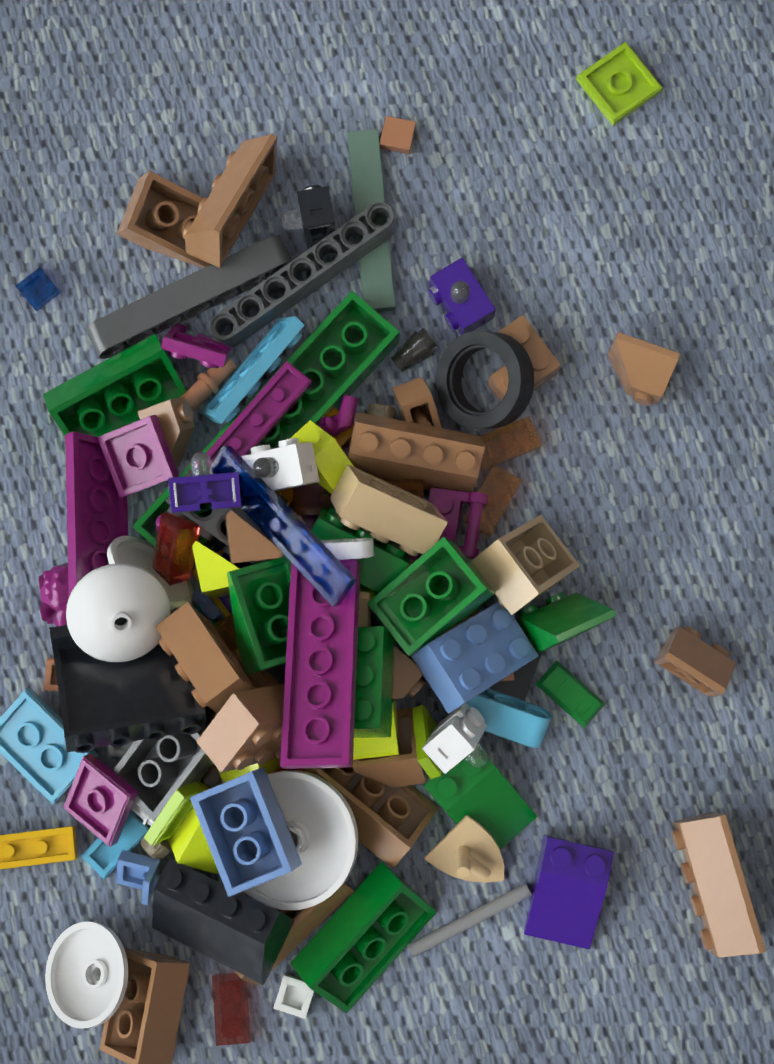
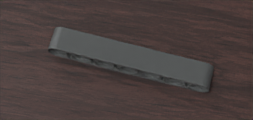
[210,202,397,348]
[86,235,292,359]

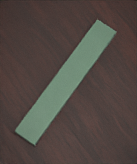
[347,129,395,312]

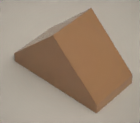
[225,510,284,563]

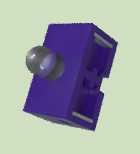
[428,258,496,335]
[168,452,241,513]

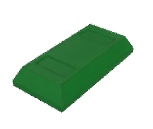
[535,660,605,728]

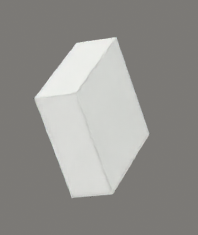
[273,974,314,1019]

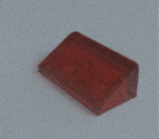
[152,512,200,585]

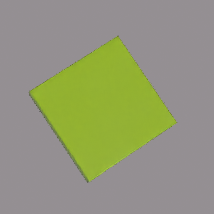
[576,42,663,126]

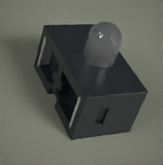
[280,185,336,249]

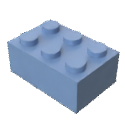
[412,602,539,714]
[190,767,302,897]

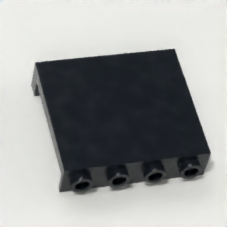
[49,608,206,753]

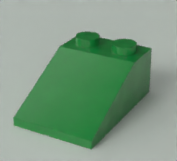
[367,537,496,656]
[227,555,293,676]
[516,592,617,654]
[423,746,537,850]

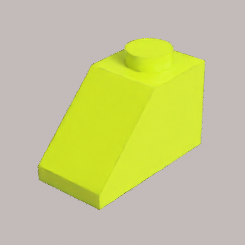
[290,420,354,494]

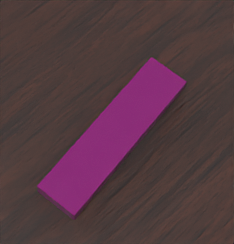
[201,361,312,474]

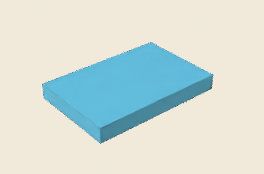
[0,688,99,804]

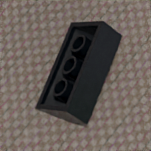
[152,859,295,985]

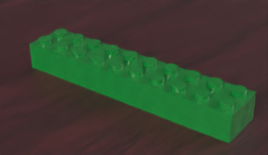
[132,291,400,575]

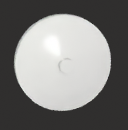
[245,770,358,910]

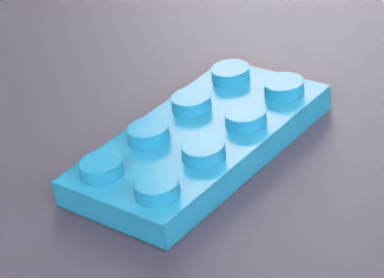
[200,316,305,424]

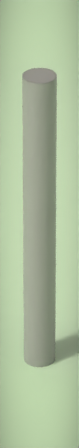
[407,883,532,957]

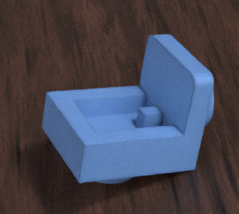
[116,850,161,906]

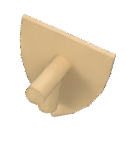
[424,814,504,883]

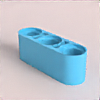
[452,688,552,748]

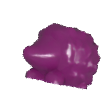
[38,563,69,626]

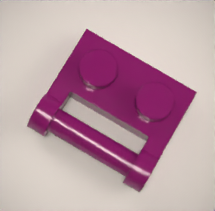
[428,488,488,560]

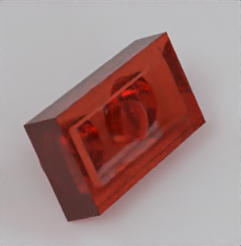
[212,972,251,1046]

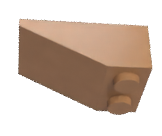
[117,171,211,268]

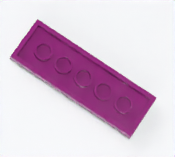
[65,432,129,597]
[280,559,361,769]

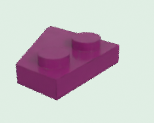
[161,323,232,368]

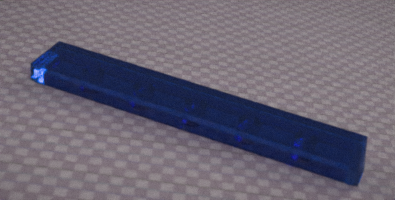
[208,446,357,607]

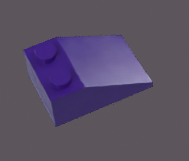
[524,835,614,950]

